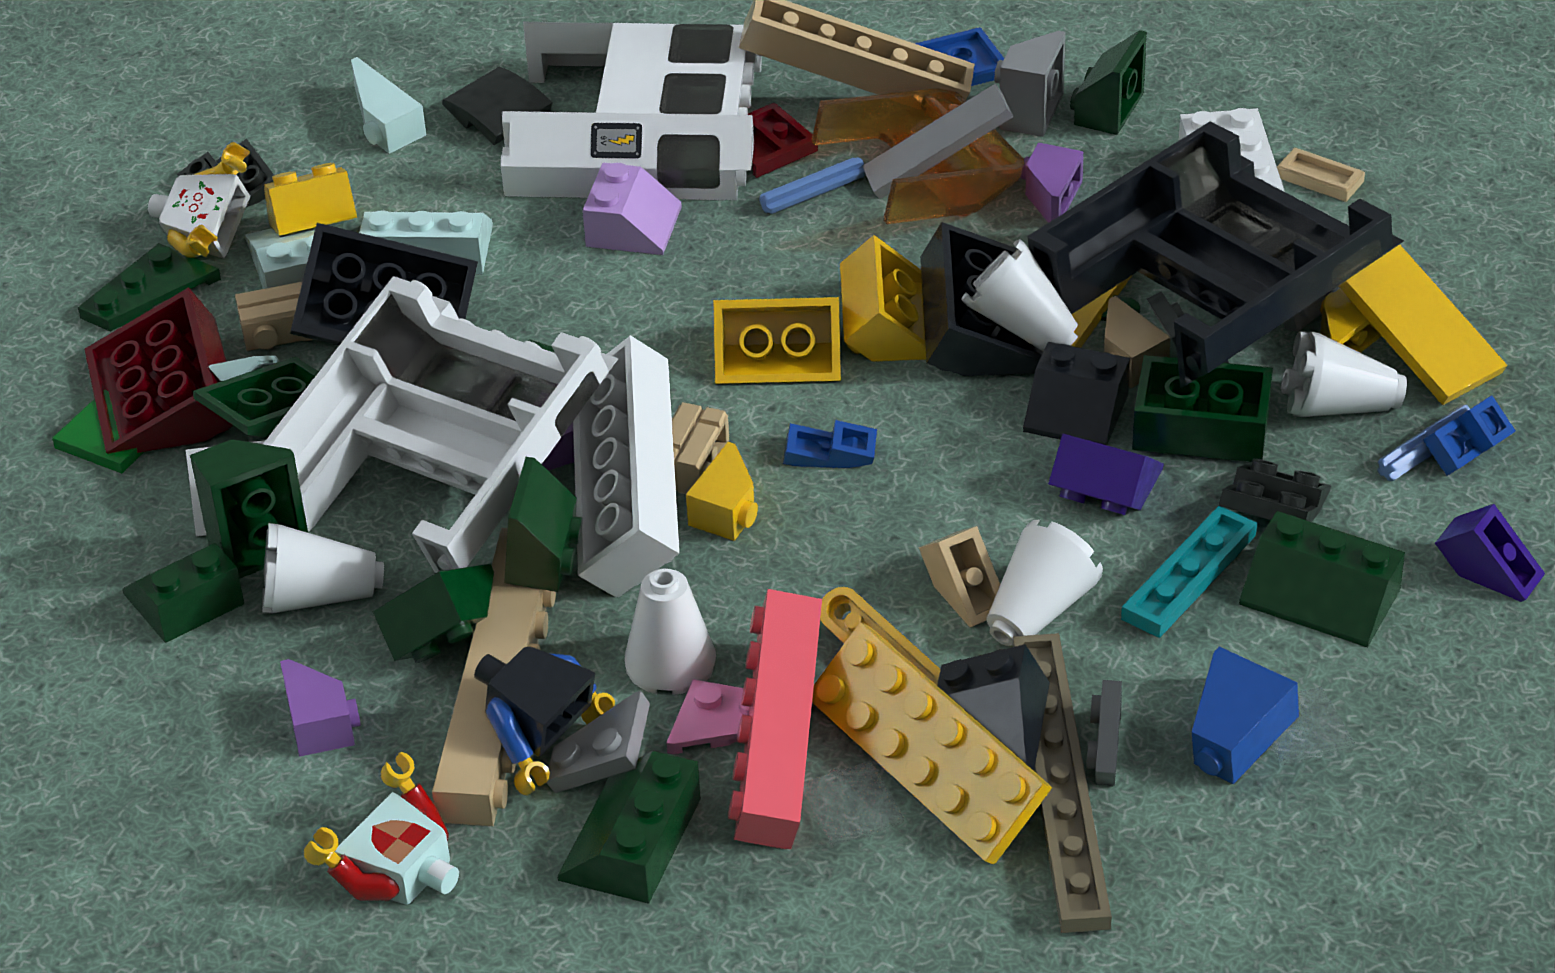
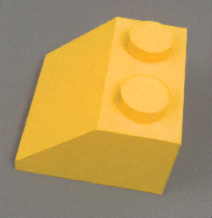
[264,163,357,236]

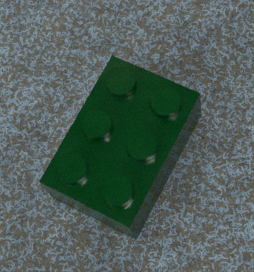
[1132,355,1273,462]

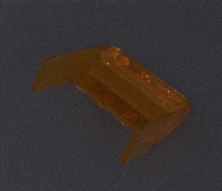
[811,88,1024,224]

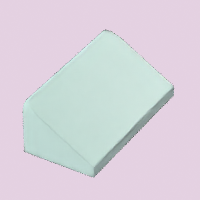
[209,356,279,381]

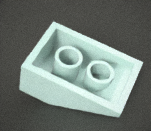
[245,224,329,289]

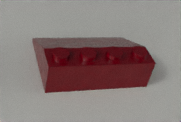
[84,287,233,454]

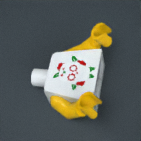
[148,142,250,258]

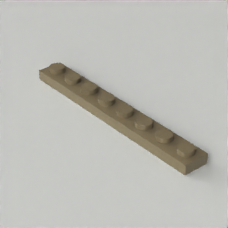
[1013,633,1112,933]

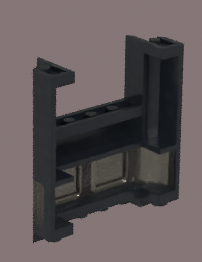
[1027,121,1404,389]

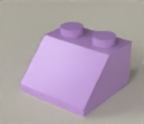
[582,163,682,255]

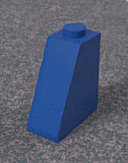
[1192,646,1299,784]

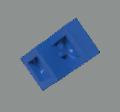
[1423,395,1516,476]
[783,420,877,468]

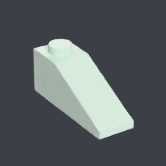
[351,57,426,154]

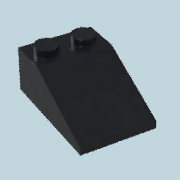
[937,644,1050,771]

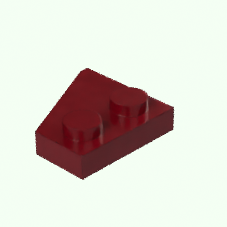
[748,102,818,178]

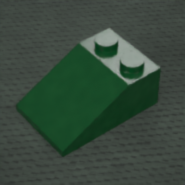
[193,356,319,438]

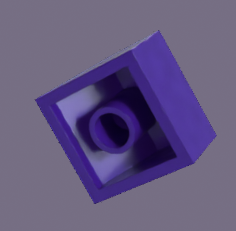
[1048,433,1164,515]

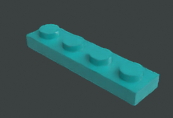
[1121,506,1257,638]

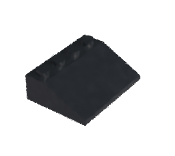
[920,222,1043,376]
[290,223,478,373]

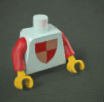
[304,752,459,905]

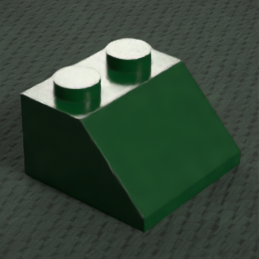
[1070,30,1147,135]
[504,456,583,592]
[122,543,244,643]
[372,564,494,663]

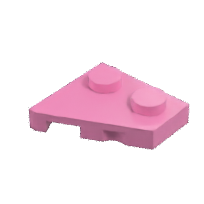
[666,679,749,754]

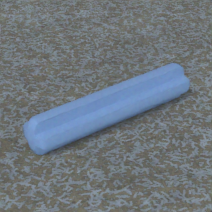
[759,157,866,214]
[1377,405,1470,481]

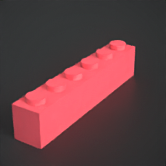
[728,589,822,849]

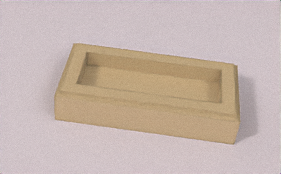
[1277,148,1365,202]

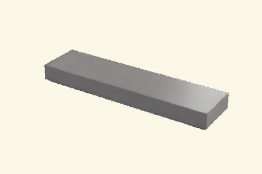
[862,84,1013,199]

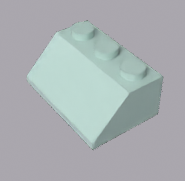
[359,210,493,274]

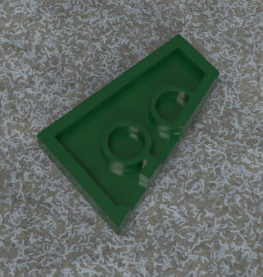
[78,243,221,332]

